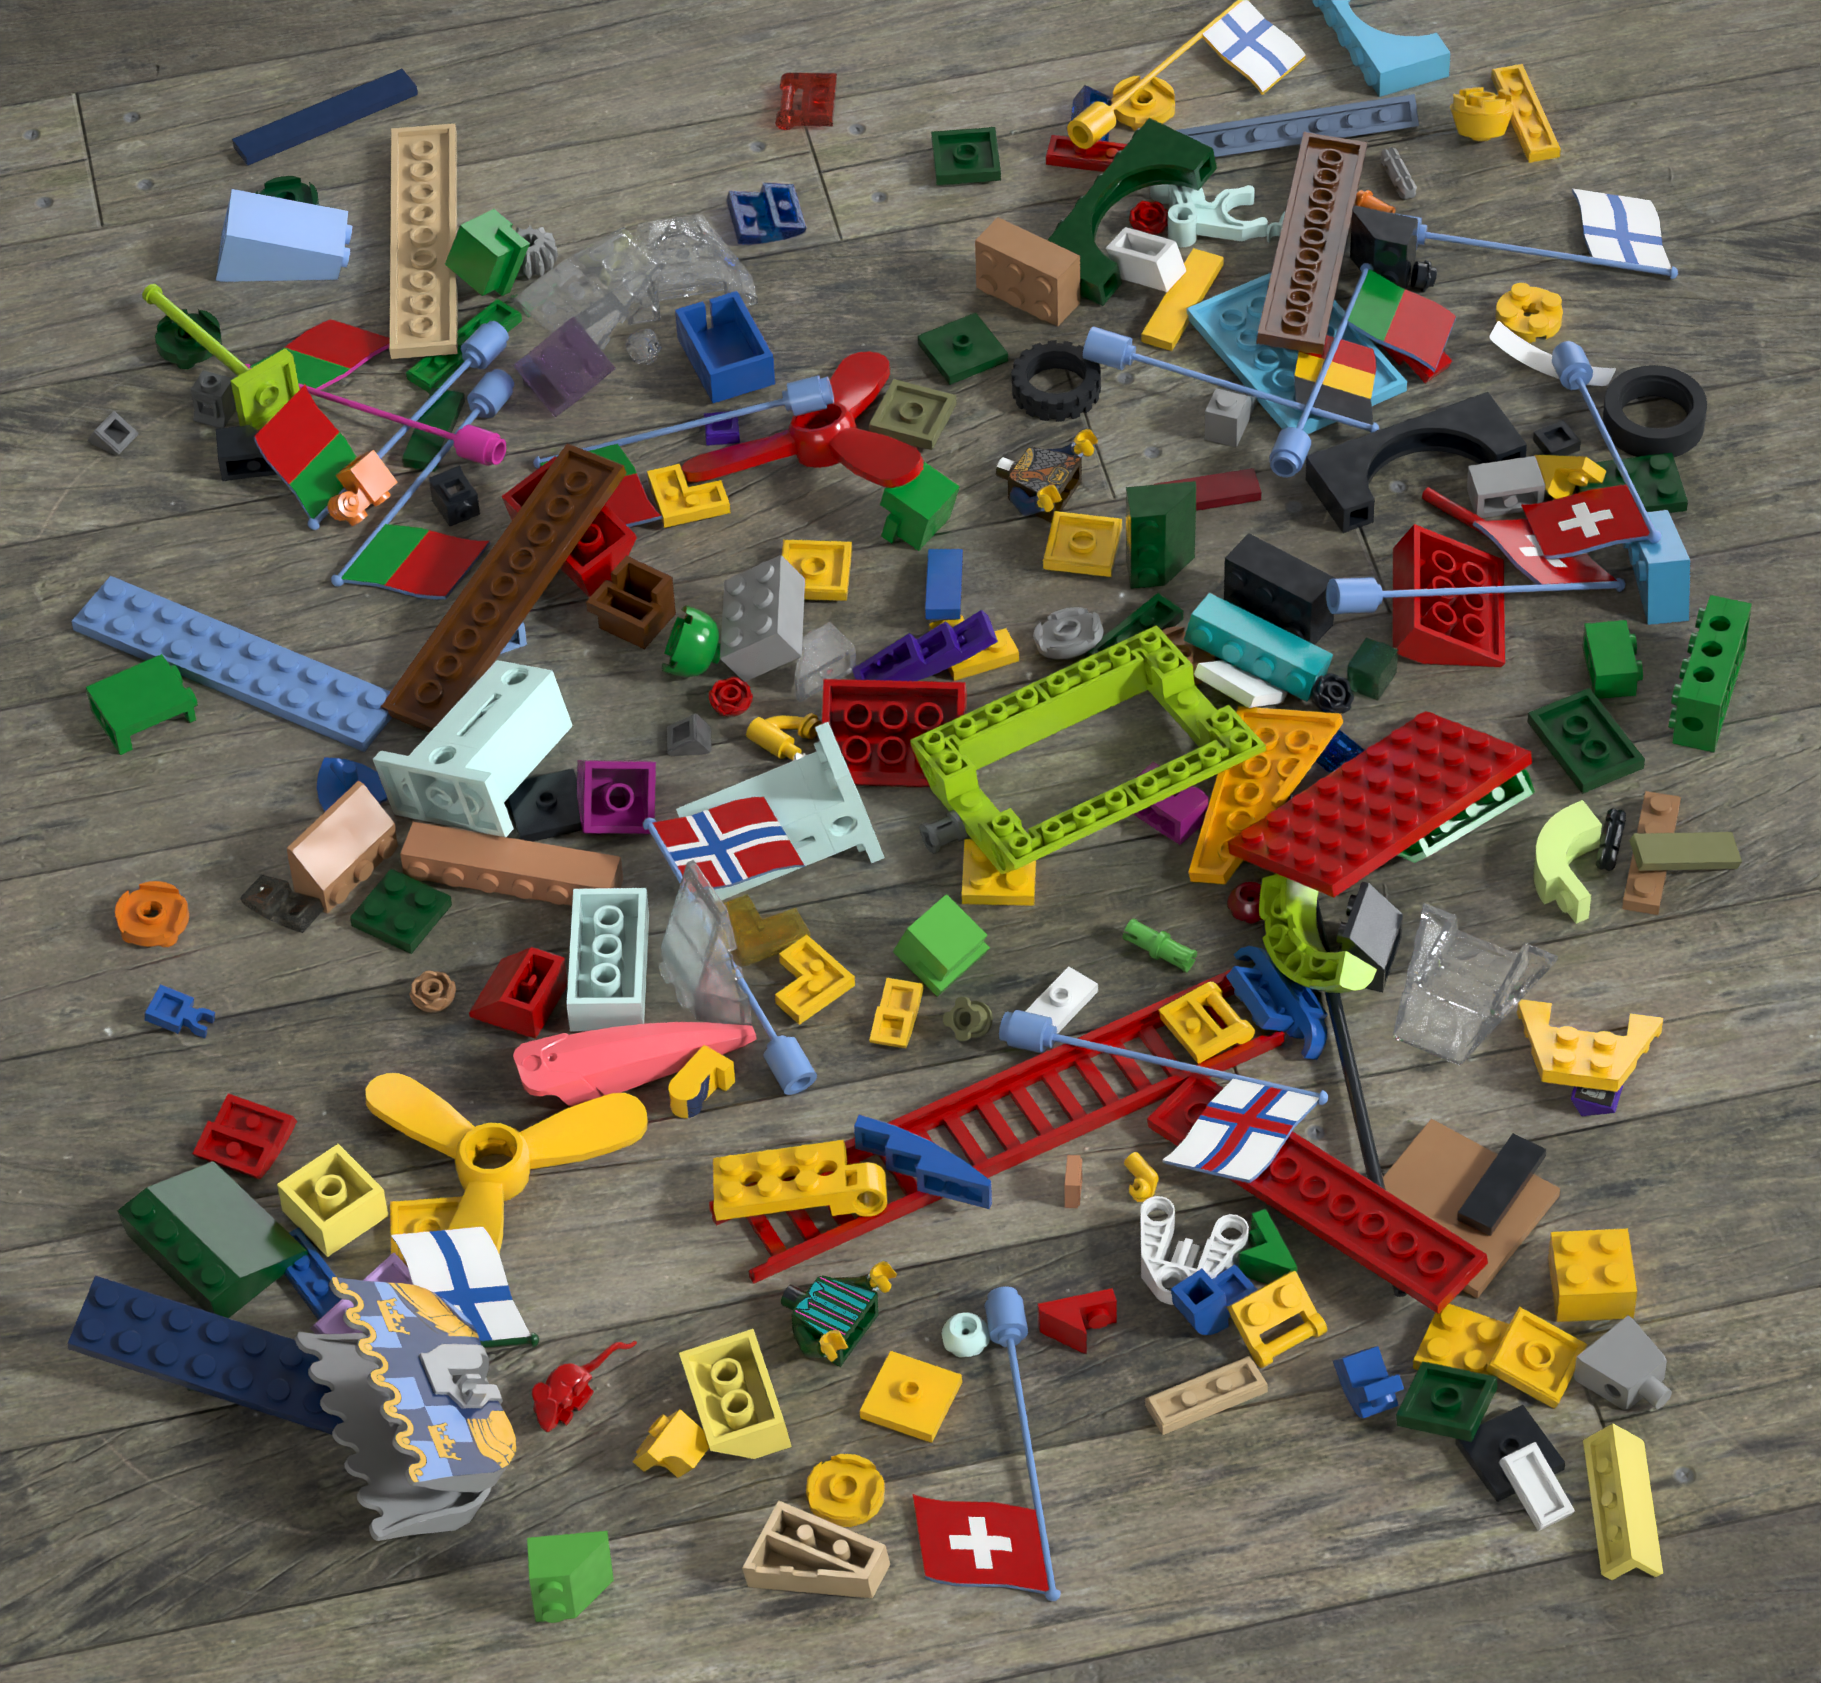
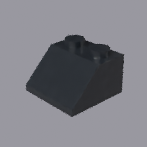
[1350,205,1418,289]

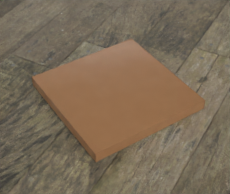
[1383,1118,1560,1299]

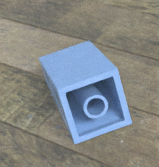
[216,189,352,282]

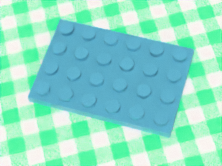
[1187,273,1407,434]

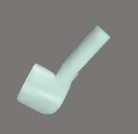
[1266,211,1285,243]

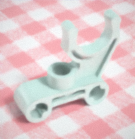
[1150,184,1268,248]

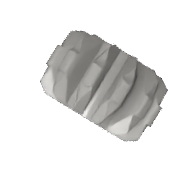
[516,225,558,279]

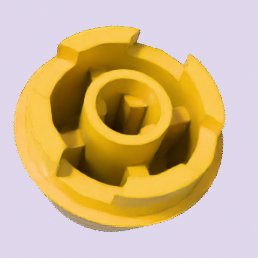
[1450,87,1515,141]

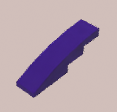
[852,610,998,681]

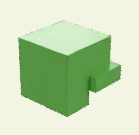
[893,894,990,997]

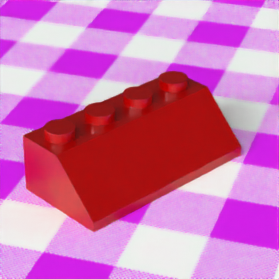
[501,456,637,598]

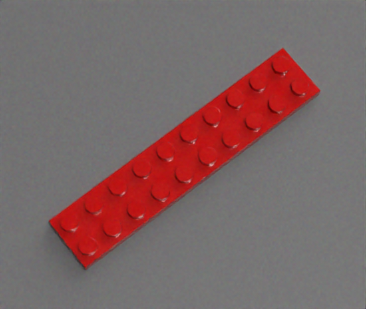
[1147,1073,1488,1314]

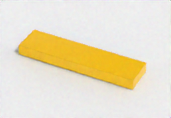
[1491,64,1561,163]
[1141,248,1224,351]

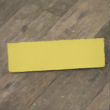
[1583,1423,1663,1580]

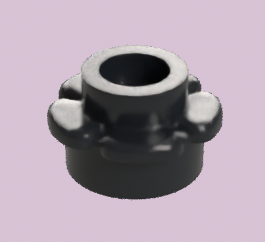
[1411,260,1437,292]

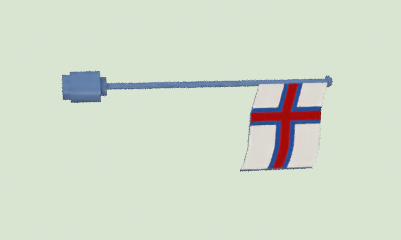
[999,1010,1328,1183]

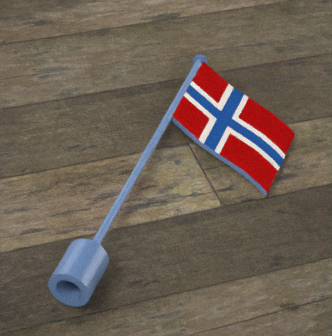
[643,797,817,1095]

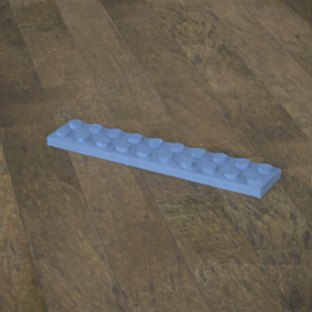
[71,576,395,752]

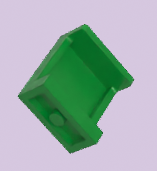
[86,654,198,755]

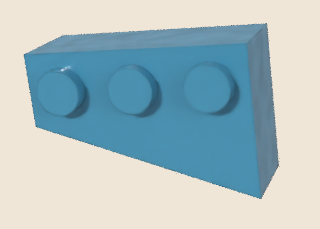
[1622,510,1690,625]

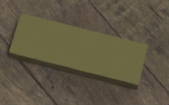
[1629,832,1742,871]

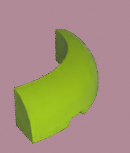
[1259,874,1377,993]

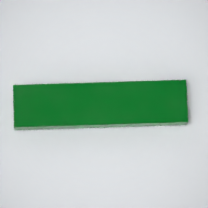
[406,299,522,394]

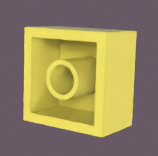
[277,1144,388,1257]

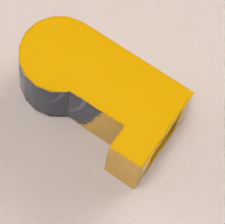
[668,1045,735,1118]

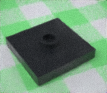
[507,768,582,842]
[1455,1405,1565,1502]

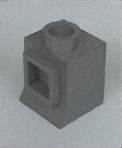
[191,370,236,428]

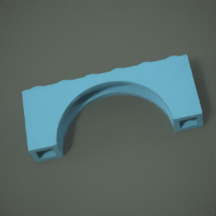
[1312,0,1450,97]

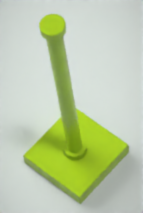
[142,284,300,430]

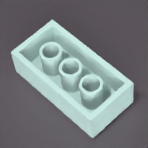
[567,888,649,1031]

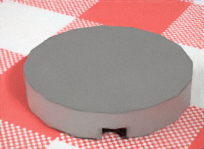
[1033,607,1104,659]

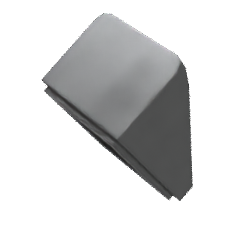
[87,411,139,456]
[667,713,711,756]

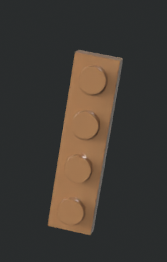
[1622,791,1681,915]

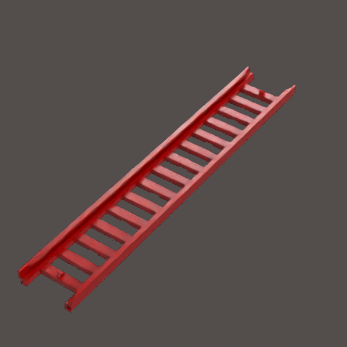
[709,969,1284,1284]

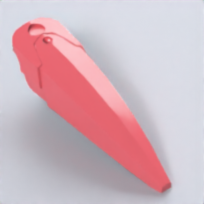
[513,1022,757,1107]

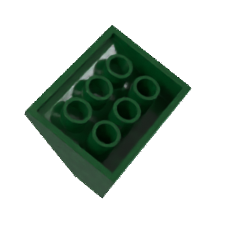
[117,1161,308,1318]

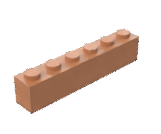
[400,822,623,906]

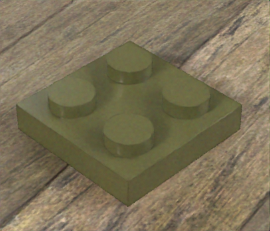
[869,379,957,450]

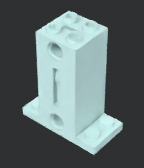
[372,660,573,838]
[676,722,885,903]

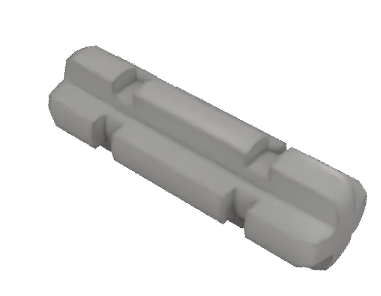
[1380,147,1417,200]

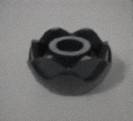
[1312,673,1354,714]

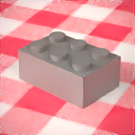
[720,555,805,682]

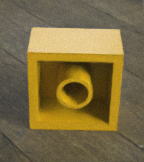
[1548,1228,1637,1322]

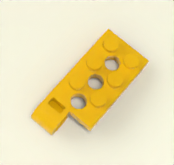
[713,1140,887,1221]

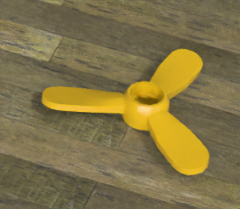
[365,1073,648,1254]

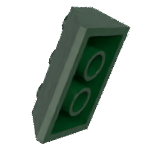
[1126,481,1196,589]

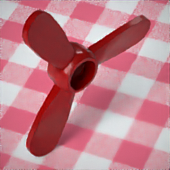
[682,351,924,488]

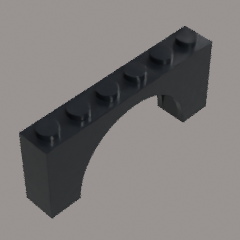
[1305,392,1527,533]

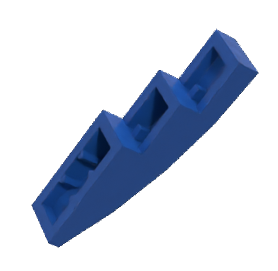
[854,1115,992,1209]

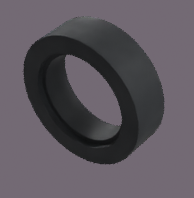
[1603,365,1707,457]

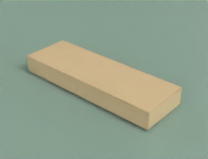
[1145,1356,1268,1435]

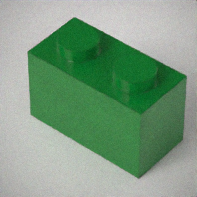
[1582,620,1643,699]

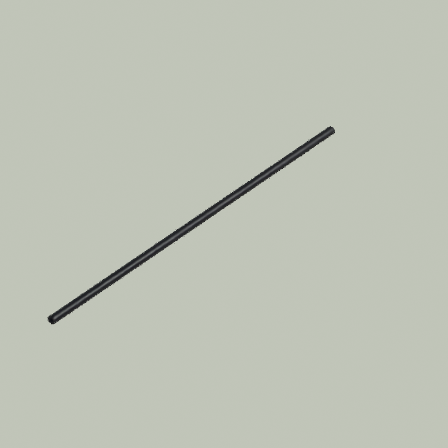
[1285,793,1407,1297]

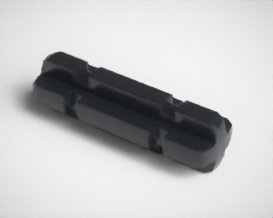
[1596,808,1626,871]

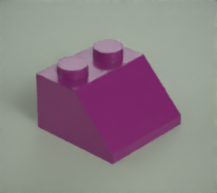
[577,760,656,834]

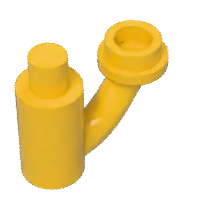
[746,713,822,761]

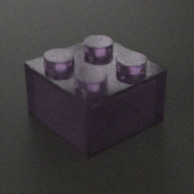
[513,316,616,418]

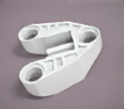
[1140,1196,1249,1305]

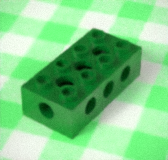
[1668,595,1752,753]

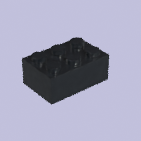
[1224,533,1336,645]

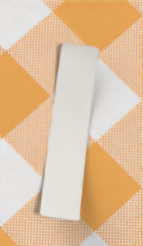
[1489,321,1616,386]

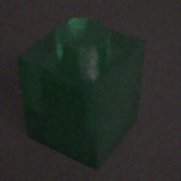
[1347,637,1398,701]

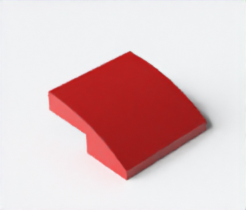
[192,1093,297,1179]

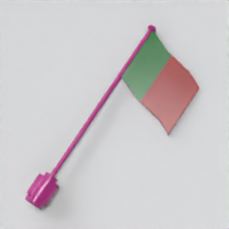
[245,319,506,466]

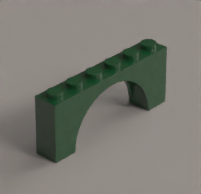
[1048,118,1217,306]

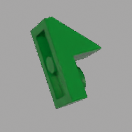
[1239,1209,1297,1284]

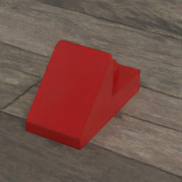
[1038,1288,1117,1354]

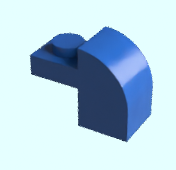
[1171,1264,1258,1335]
[1332,1346,1404,1418]

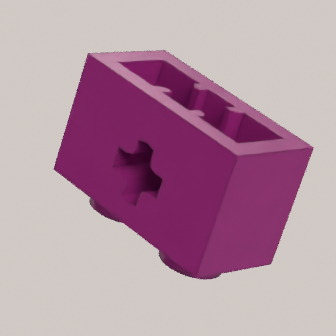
[1133,761,1208,845]

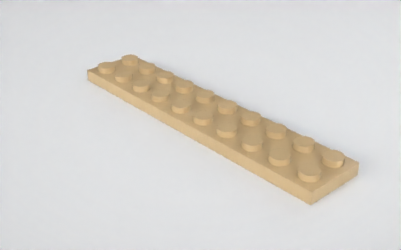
[389,124,458,359]

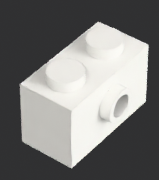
[1106,227,1186,292]

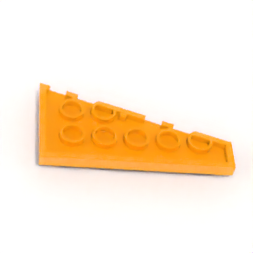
[1188,706,1343,884]

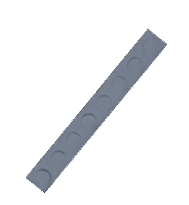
[1176,94,1419,157]

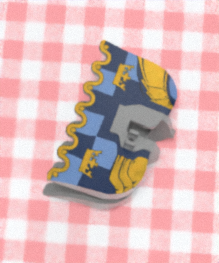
[295,1277,516,1541]

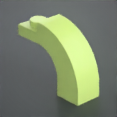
[1534,800,1602,924]

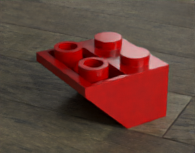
[469,947,568,1039]

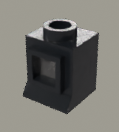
[429,465,480,527]

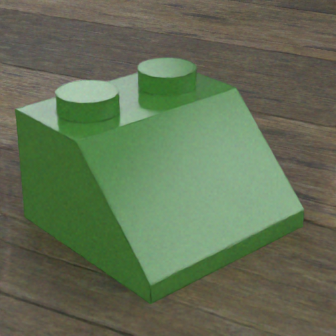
[527,1531,614,1623]

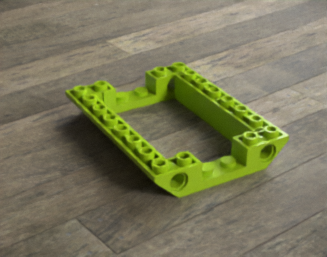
[910,625,1266,874]

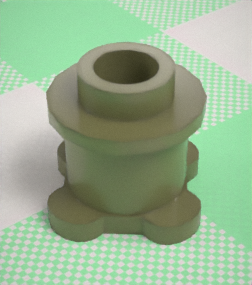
[943,997,993,1041]

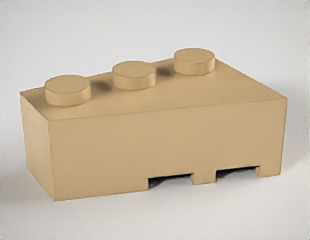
[742,1500,890,1598]

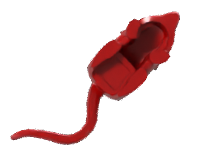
[532,1341,637,1432]

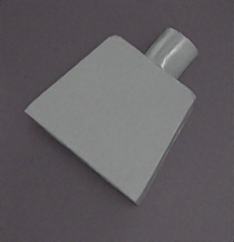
[1574,1315,1672,1410]

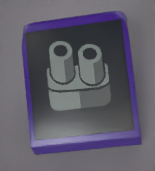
[1571,1084,1624,1116]

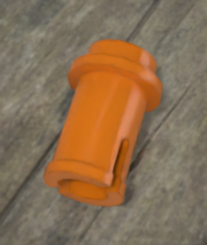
[1355,190,1396,213]

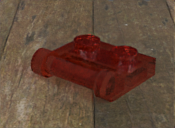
[775,72,837,130]

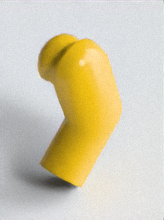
[1124,1152,1159,1202]

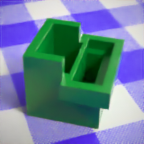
[445,209,530,296]
[880,462,960,551]

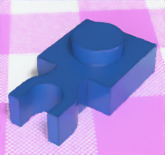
[145,984,215,1038]

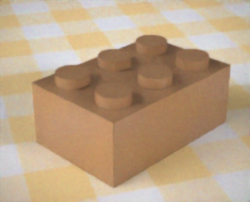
[975,217,1080,327]

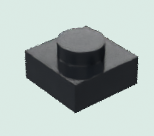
[1533,420,1581,456]

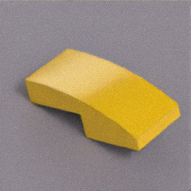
[869,978,924,1049]

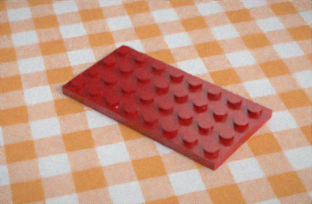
[1227,711,1532,898]

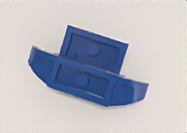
[1226,946,1328,1060]

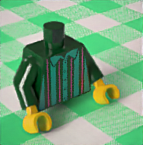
[781,1261,897,1367]

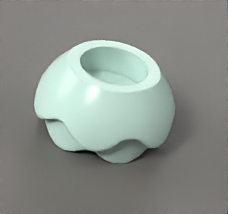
[941,1312,990,1357]

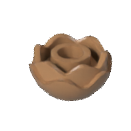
[409,971,456,1013]

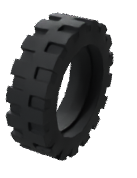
[1011,340,1101,422]

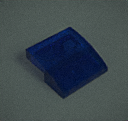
[726,182,807,244]

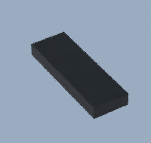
[1457,1133,1546,1236]

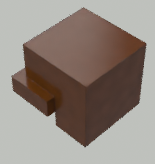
[586,555,676,650]

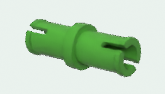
[1122,918,1197,972]

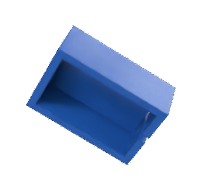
[675,291,775,403]

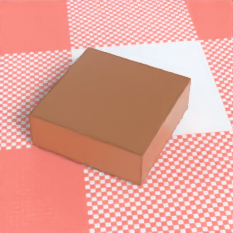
[1064,1155,1082,1208]

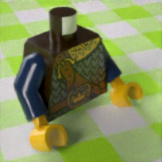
[996,429,1098,523]

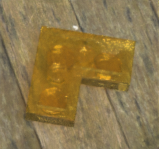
[715,894,811,966]

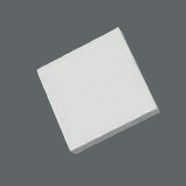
[1194,660,1288,708]

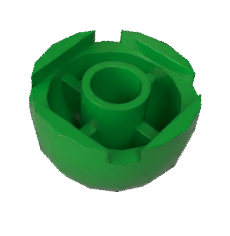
[662,605,721,678]

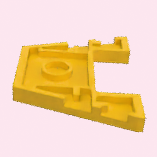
[1517,999,1663,1092]

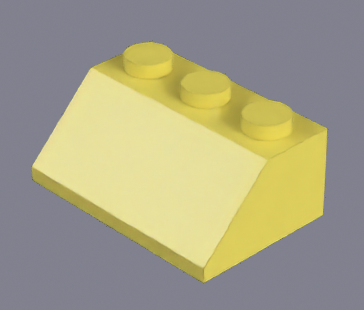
[679,1329,792,1459]

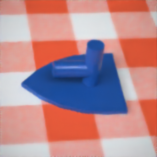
[317,757,388,812]

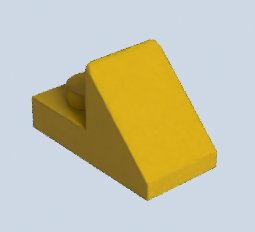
[1534,455,1606,499]

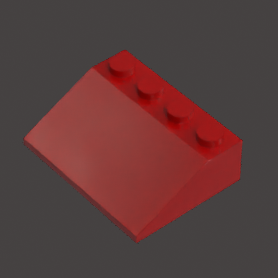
[1393,524,1505,667]
[822,679,967,787]

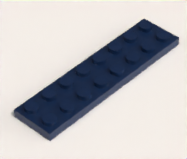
[67,1275,344,1435]

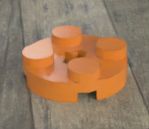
[115,881,189,947]

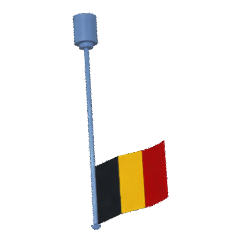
[1083,326,1379,433]

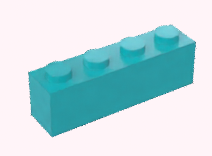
[1183,593,1333,702]

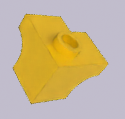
[632,1409,709,1478]

